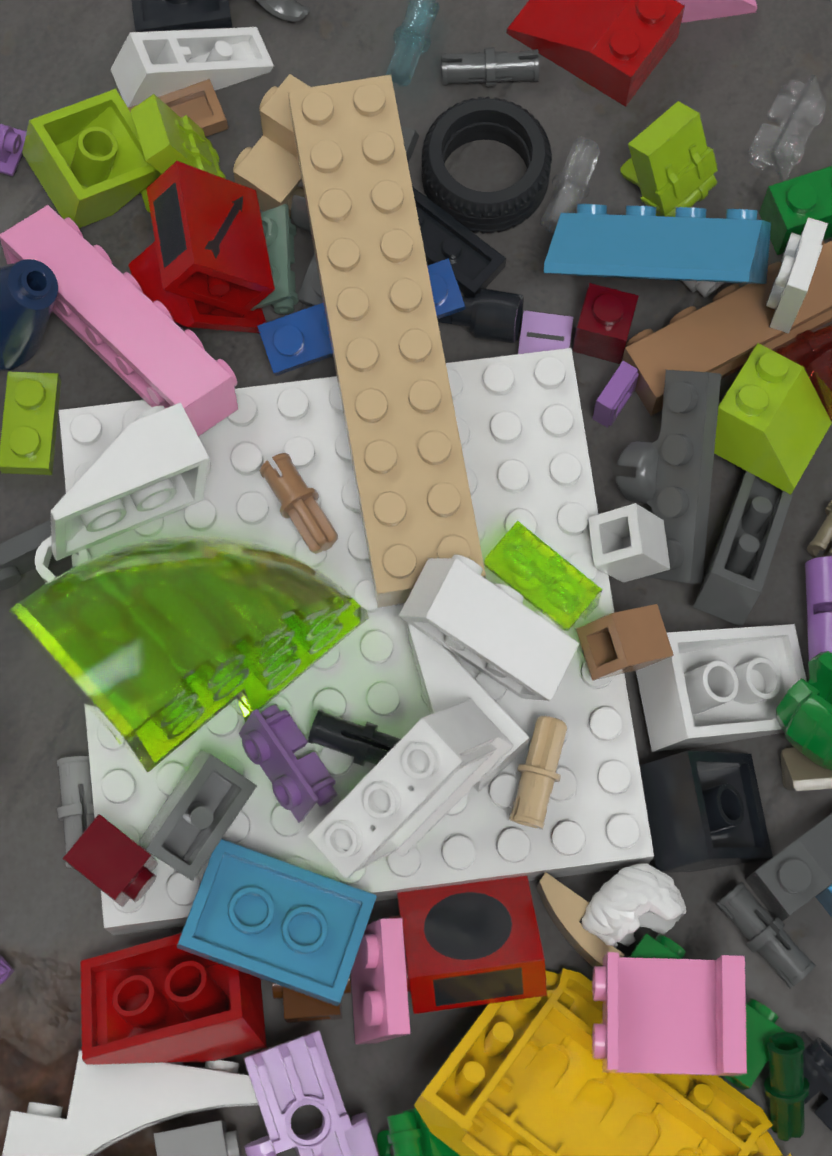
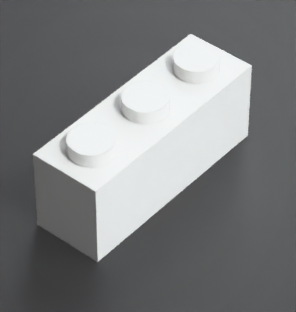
[399,554,579,701]

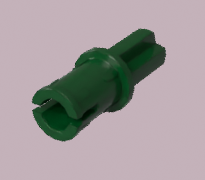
[764,1032,810,1141]

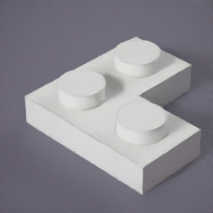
[766,217,828,334]

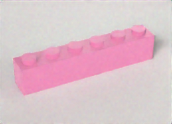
[0,205,238,436]

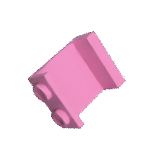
[592,952,747,1076]

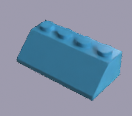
[544,204,771,284]

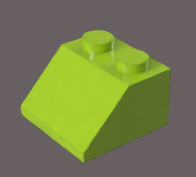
[22,89,161,228]
[714,343,832,495]

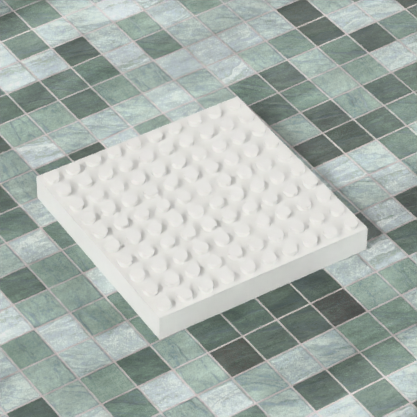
[59,348,654,935]

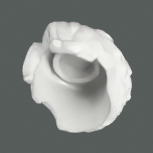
[582,864,686,948]

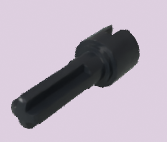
[437,289,524,343]

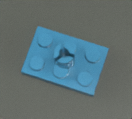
[177,839,377,1006]

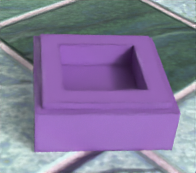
[592,361,639,428]

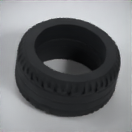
[421,96,552,234]

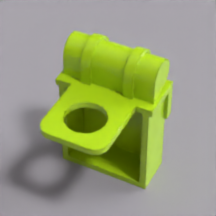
[130,94,226,213]
[620,101,718,217]

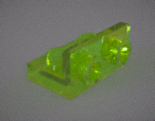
[484,521,602,631]

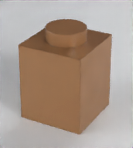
[576,604,674,681]

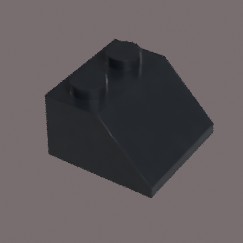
[640,750,773,873]

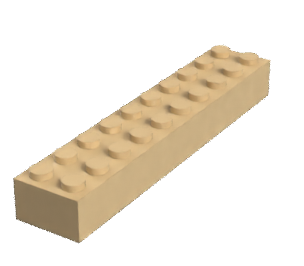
[288,75,486,608]

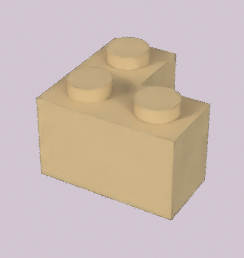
[233,74,310,217]

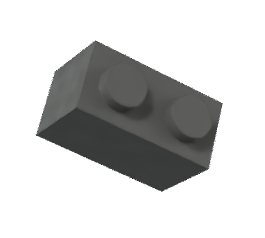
[138,750,257,881]

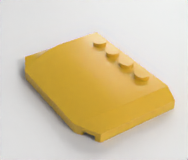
[414,968,792,1156]

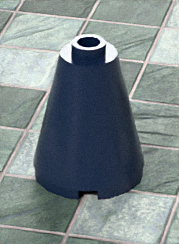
[0,259,58,371]

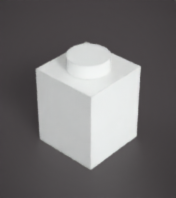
[588,503,670,583]

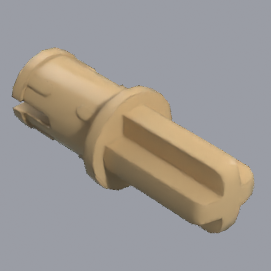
[509,716,567,829]

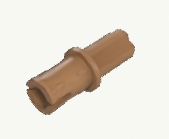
[259,453,338,554]

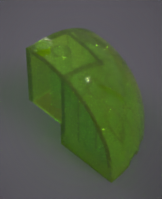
[9,535,369,773]

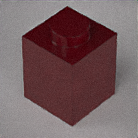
[572,283,639,364]
[62,814,158,908]

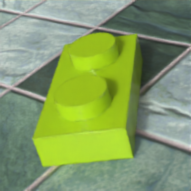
[0,371,61,475]

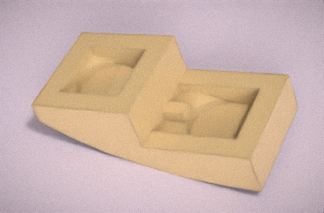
[536,872,625,967]

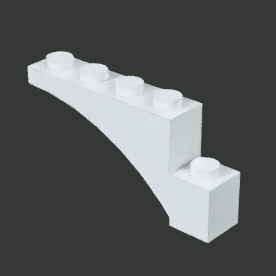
[2,1050,302,1156]

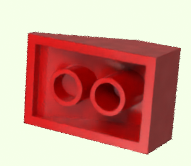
[507,0,685,107]
[80,933,266,1065]

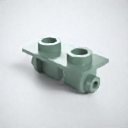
[251,204,299,314]

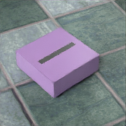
[518,310,573,354]

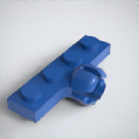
[258,258,466,376]

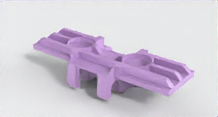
[243,1031,378,1156]

